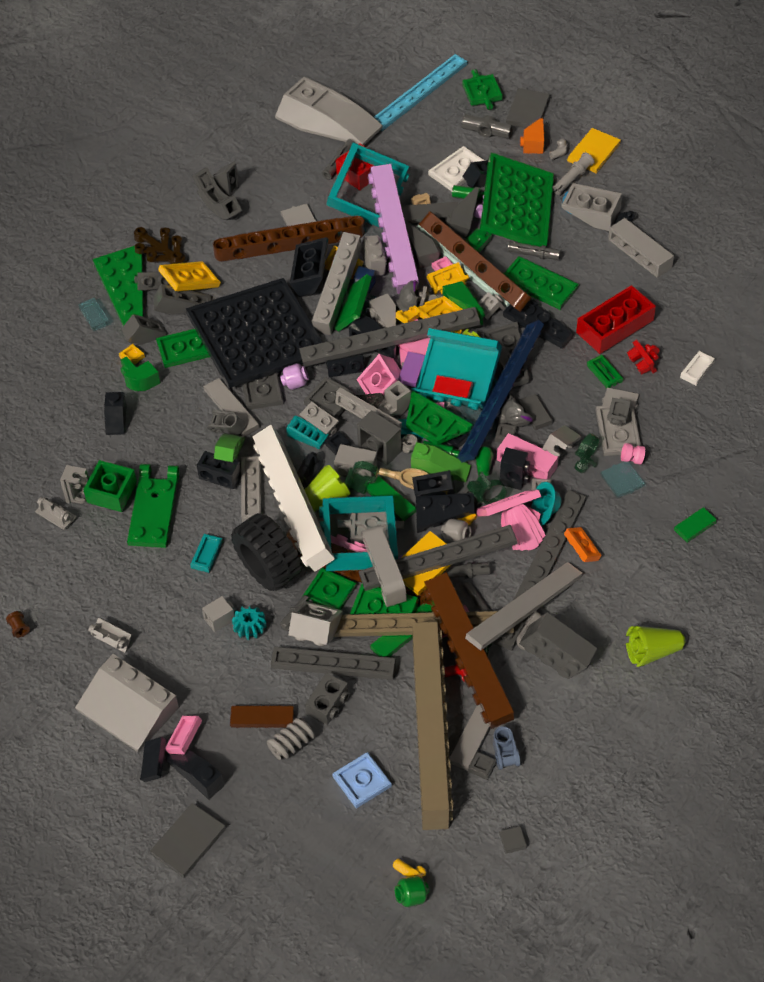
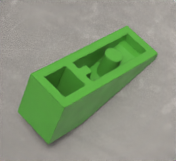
[411,442,471,482]

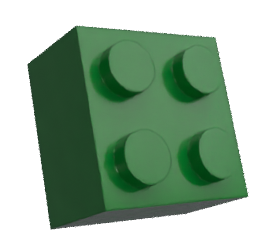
[83,460,137,512]

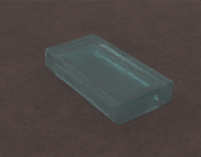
[78,298,110,331]

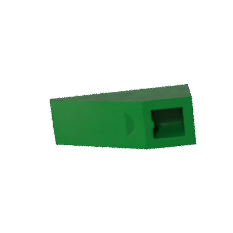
[442,281,485,325]

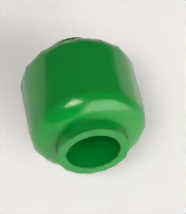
[394,875,429,907]

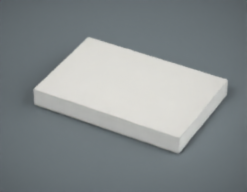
[428,146,485,191]

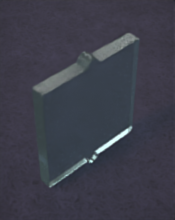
[600,462,645,498]

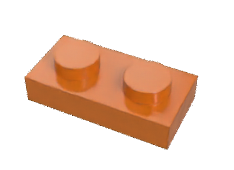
[564,527,602,562]

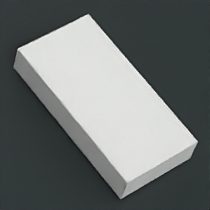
[680,351,715,385]

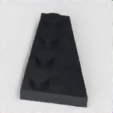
[503,290,572,348]

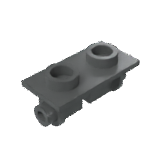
[134,272,171,290]

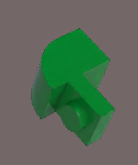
[120,356,160,391]

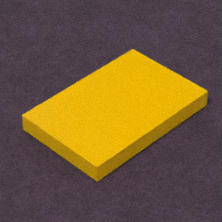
[567,128,621,173]
[158,261,221,291]
[401,531,452,596]

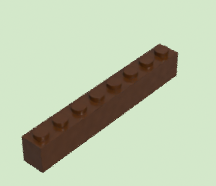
[423,572,514,729]

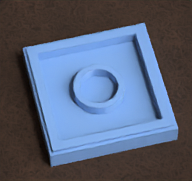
[332,752,392,809]

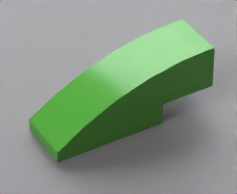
[214,433,245,462]

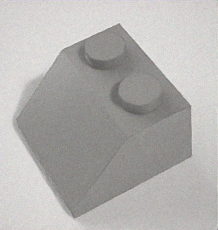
[288,601,343,646]

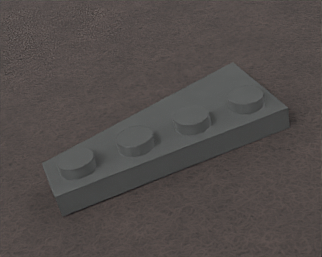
[484,322,529,388]

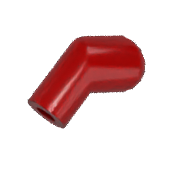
[444,665,466,682]

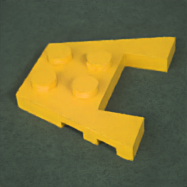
[395,296,464,334]

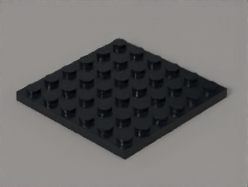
[186,278,323,389]

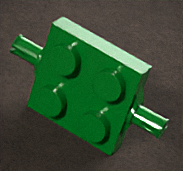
[462,69,502,110]

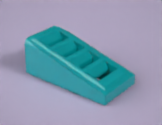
[287,415,329,449]

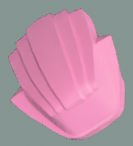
[501,504,546,551]

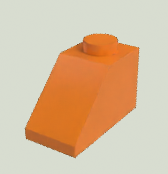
[520,118,544,154]

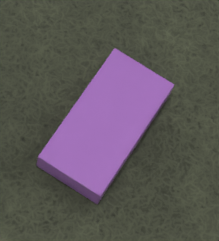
[398,351,425,387]

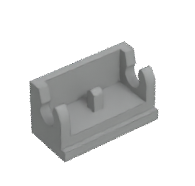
[542,425,581,456]
[60,465,89,504]

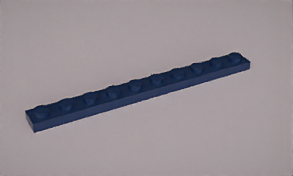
[457,320,544,463]

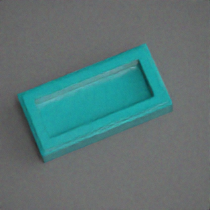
[190,534,223,573]

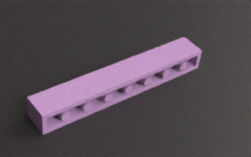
[368,164,419,294]

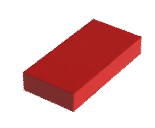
[432,375,473,399]

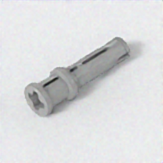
[552,152,594,195]

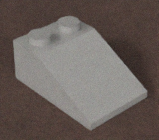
[562,183,622,231]

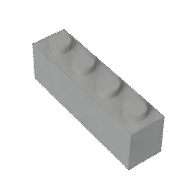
[608,218,674,278]

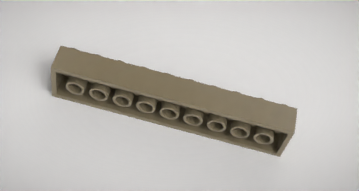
[413,622,453,830]

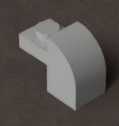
[374,380,411,419]

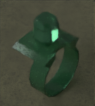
[574,433,600,474]
[344,461,379,495]
[467,472,507,505]

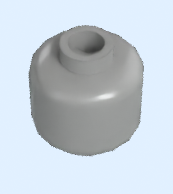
[441,519,471,543]

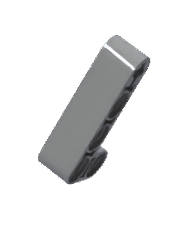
[361,525,406,607]

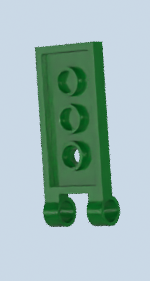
[127,464,179,548]

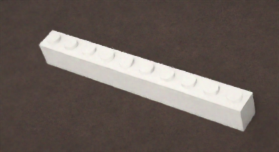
[252,425,335,572]

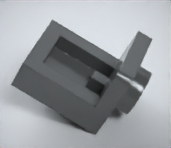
[607,397,631,426]

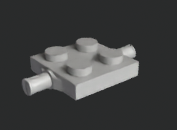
[338,512,404,543]

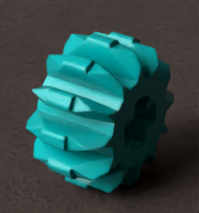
[232,605,266,640]

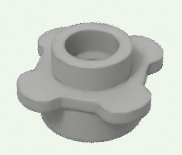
[401,434,417,453]

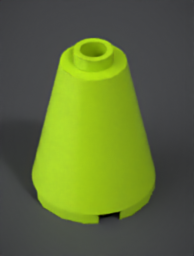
[305,465,350,512]
[626,626,685,667]

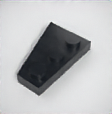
[416,493,475,533]

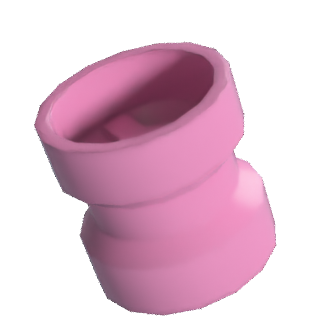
[621,443,645,465]

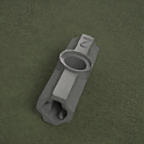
[461,114,513,139]

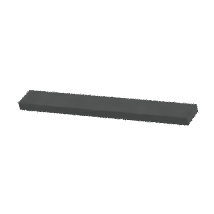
[359,525,517,591]

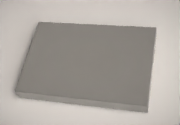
[595,403,641,456]

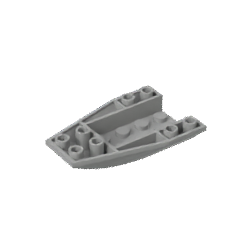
[275,77,382,146]

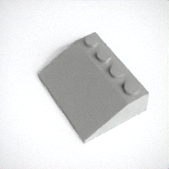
[75,654,179,753]

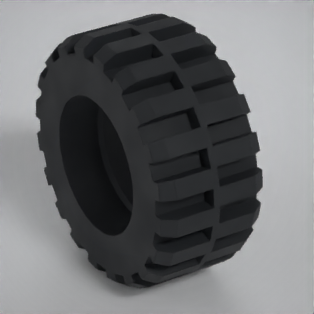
[231,513,302,591]

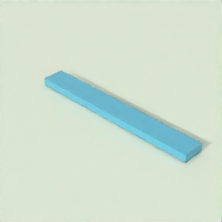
[374,54,467,131]

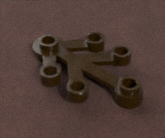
[134,227,185,264]

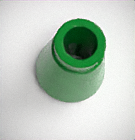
[475,447,494,477]

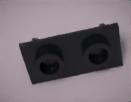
[326,355,364,377]
[297,452,323,490]

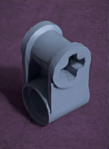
[493,726,520,770]

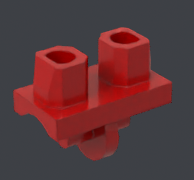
[627,340,660,375]

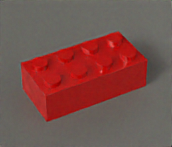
[576,285,656,354]

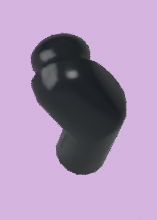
[614,211,635,224]

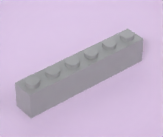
[312,232,362,335]

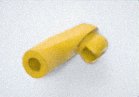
[393,859,426,879]

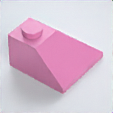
[357,354,401,405]

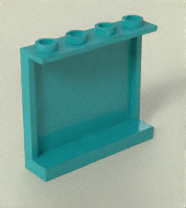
[411,328,502,410]

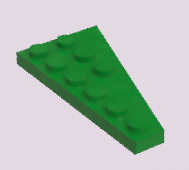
[93,246,144,326]

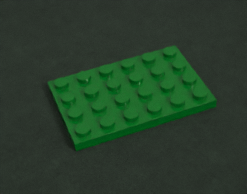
[480,152,554,247]

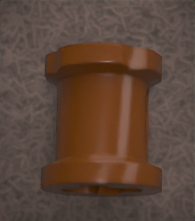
[6,611,30,638]

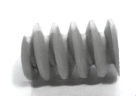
[267,718,315,760]

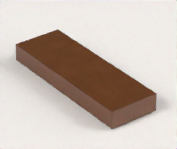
[230,706,294,728]

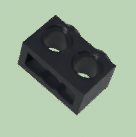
[197,451,241,489]

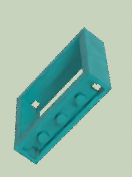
[326,143,410,227]
[319,496,398,571]

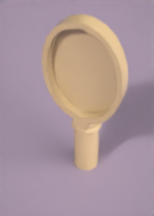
[379,468,428,489]

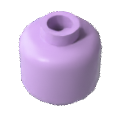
[280,364,309,390]

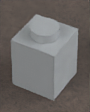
[202,596,235,632]

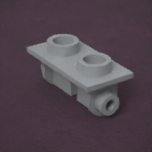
[299,401,339,435]
[35,497,77,530]
[89,617,132,653]

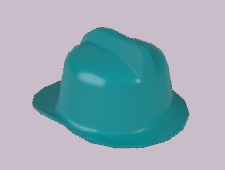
[531,482,561,526]

